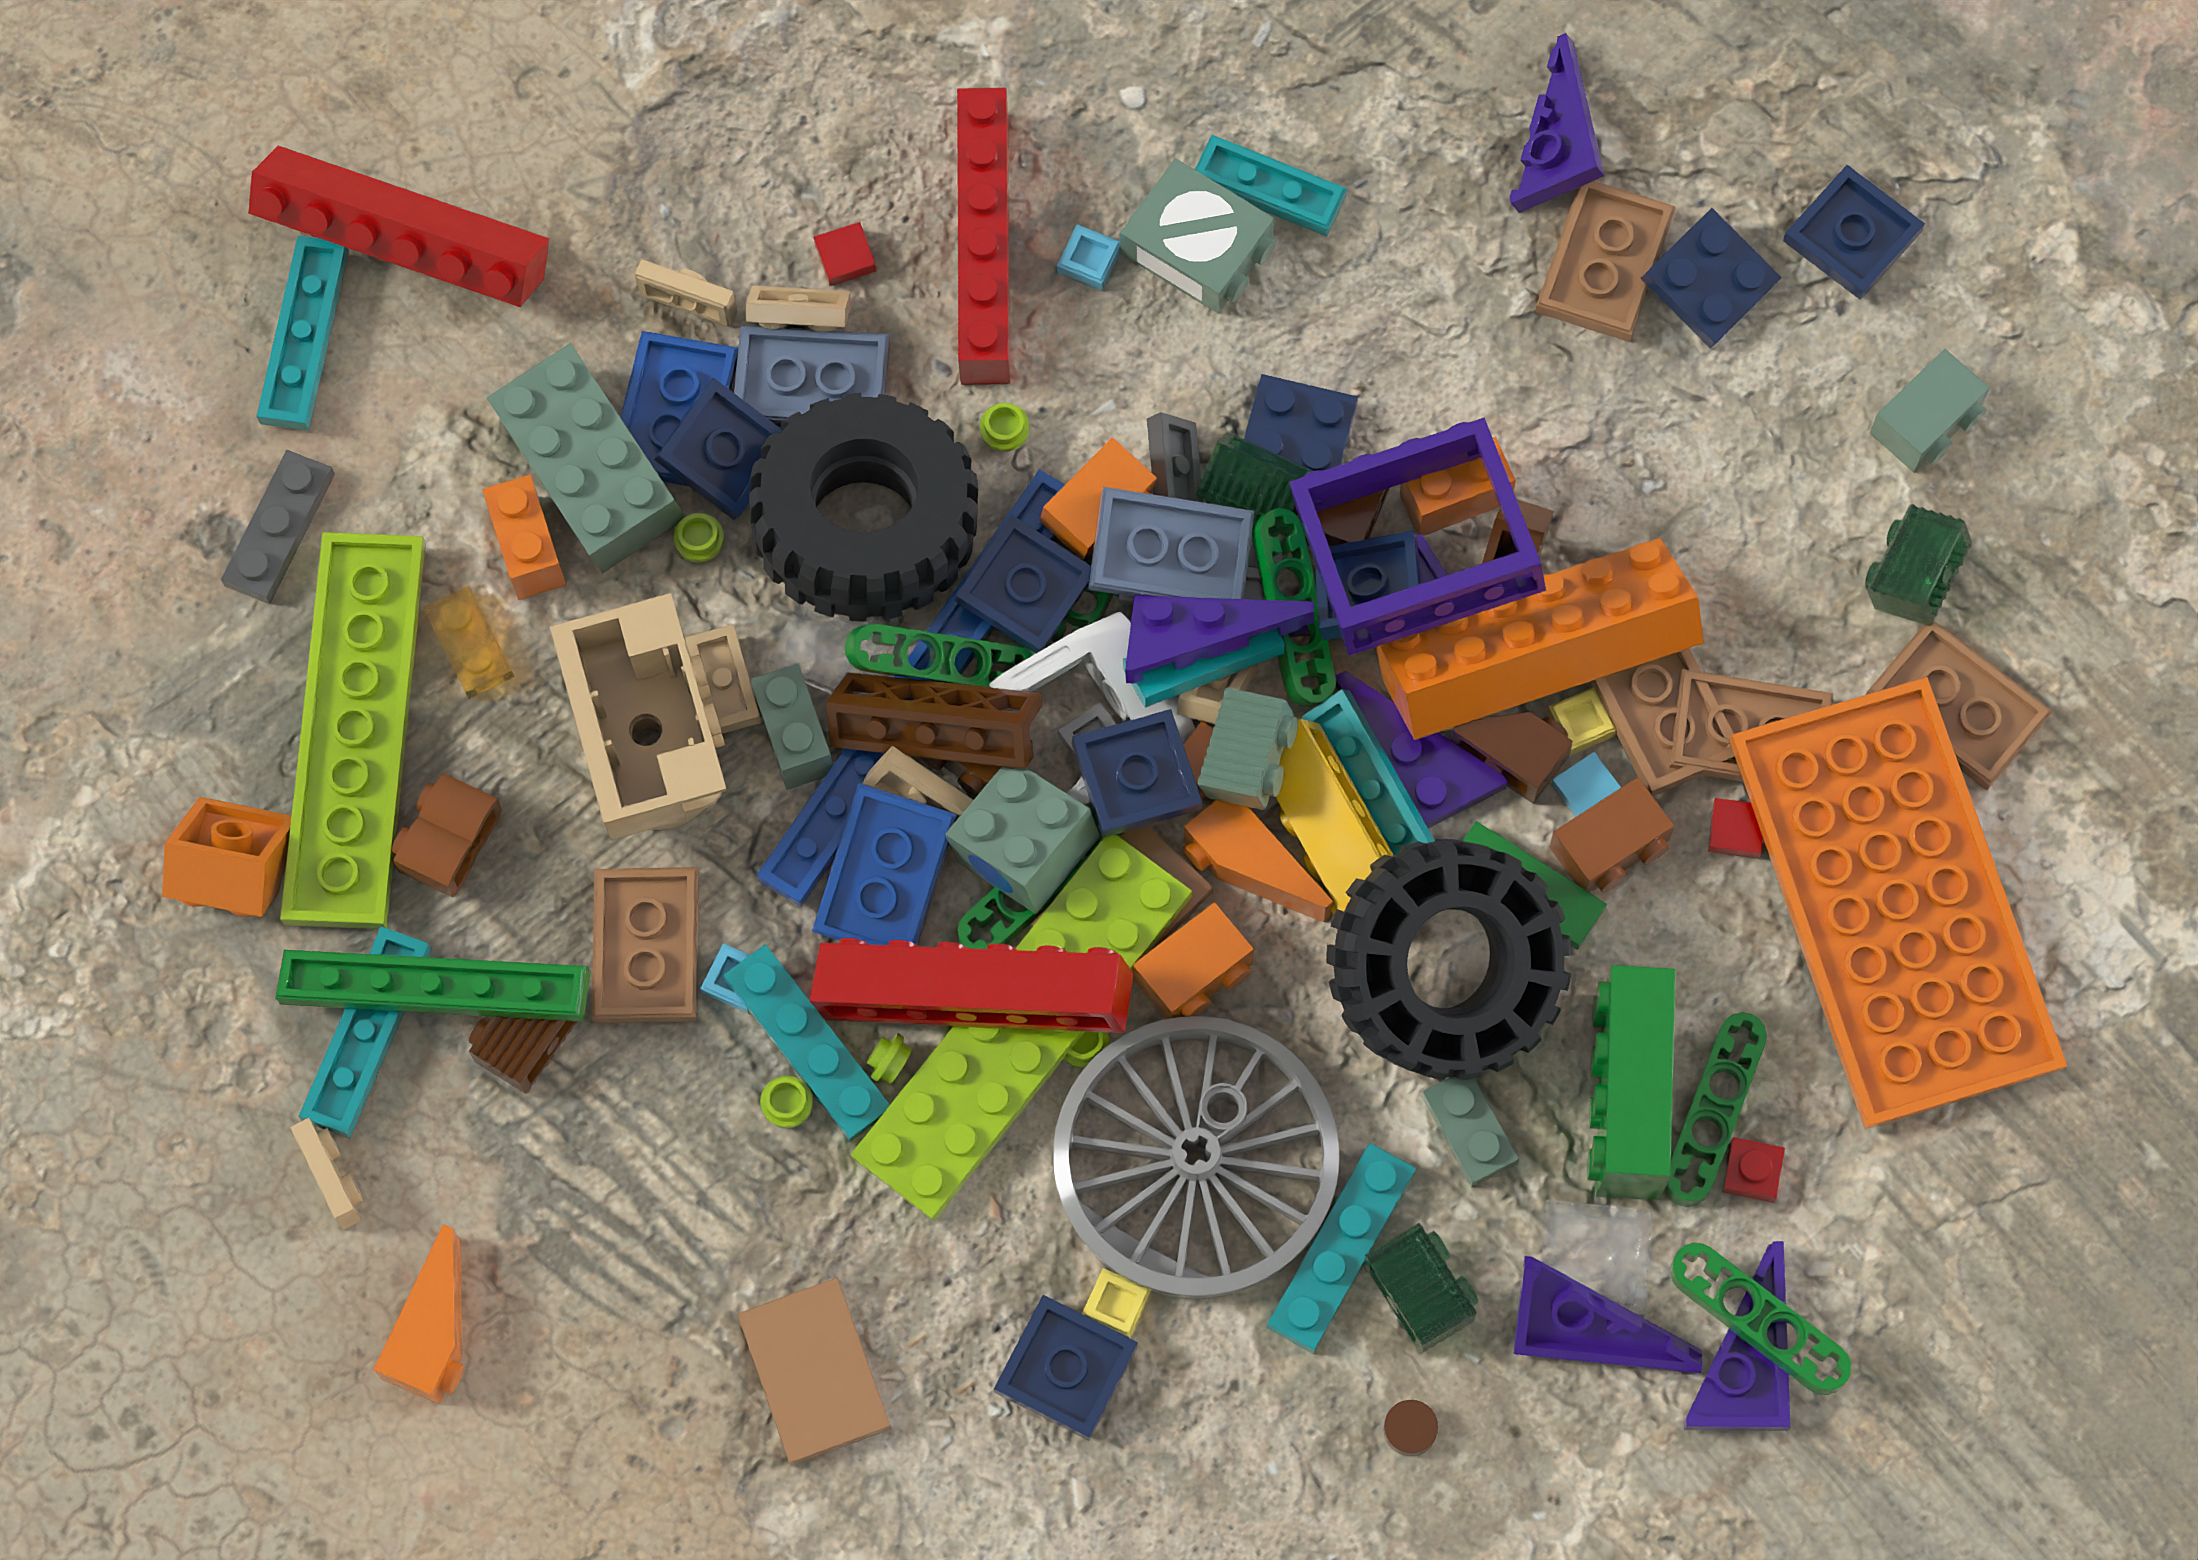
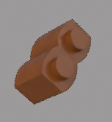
[392,773,502,898]

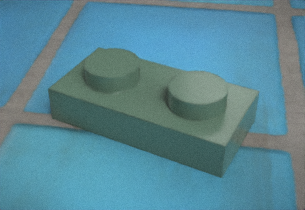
[1421,1077,1519,1187]

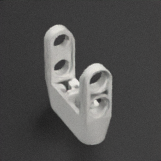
[989,612,1195,807]

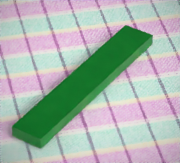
[275,949,591,1022]

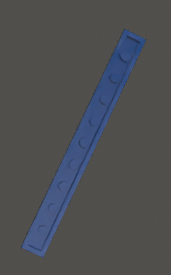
[756,469,1065,908]

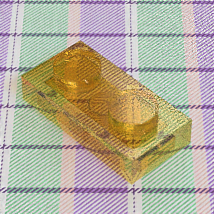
[424,586,514,699]

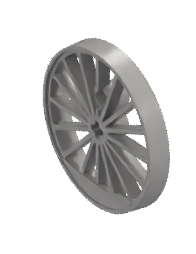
[1053,1016,1339,1299]

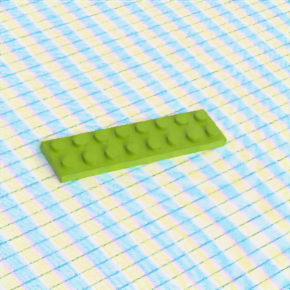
[280,532,426,929]
[850,834,1193,1222]

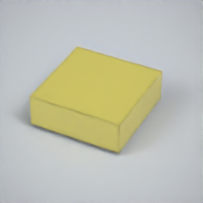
[1548,687,1617,756]
[1082,1268,1151,1339]

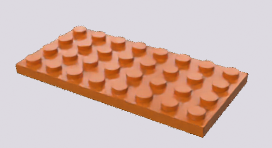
[1729,677,2067,1130]

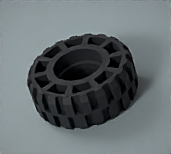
[749,393,979,622]
[1326,839,1572,1080]

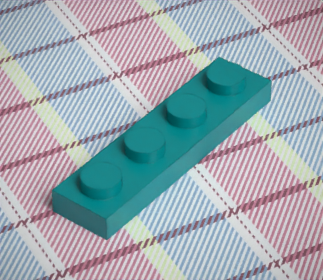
[256,236,349,431]
[1302,689,1435,855]
[298,927,432,1139]
[724,944,890,1142]
[1267,1143,1416,1354]

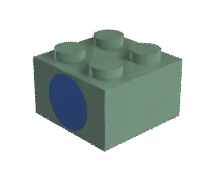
[945,766,1100,914]

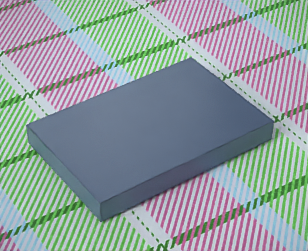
[734,326,890,427]
[1088,487,1254,599]

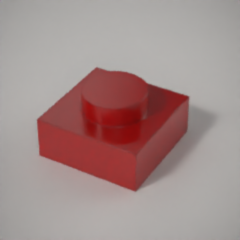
[1722,1137,1785,1203]

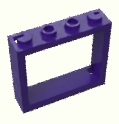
[1289,417,1546,656]

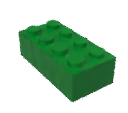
[1587,965,1676,1200]

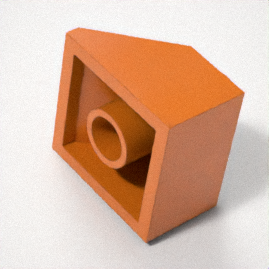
[162,797,292,917]

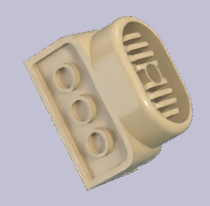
[549,593,727,840]

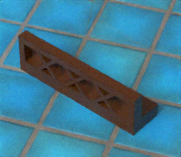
[826,672,1042,769]

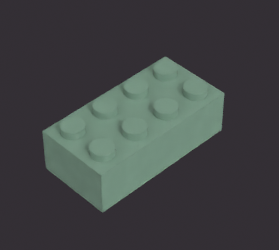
[487,343,686,573]

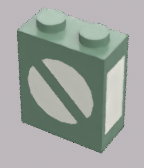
[1120,158,1277,314]

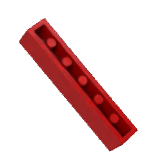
[957,88,1010,385]
[248,145,550,308]
[810,938,1134,1033]

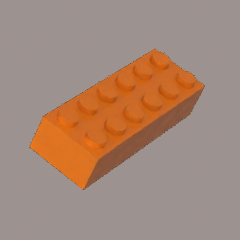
[1376,538,1704,740]

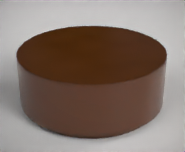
[1383,1400,1438,1456]

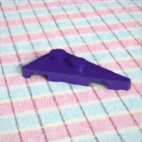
[1510,33,1605,213]
[1125,595,1315,684]
[1335,670,1508,828]
[1684,1241,1791,1431]
[1514,1256,1702,1373]

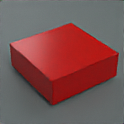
[813,222,876,286]
[1708,798,1763,859]

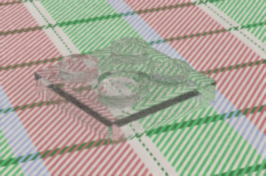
[768,602,904,695]
[1541,1200,1653,1318]

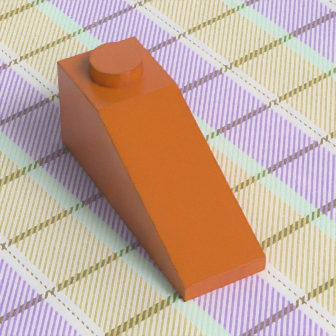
[1182,799,1333,922]
[373,1224,464,1405]

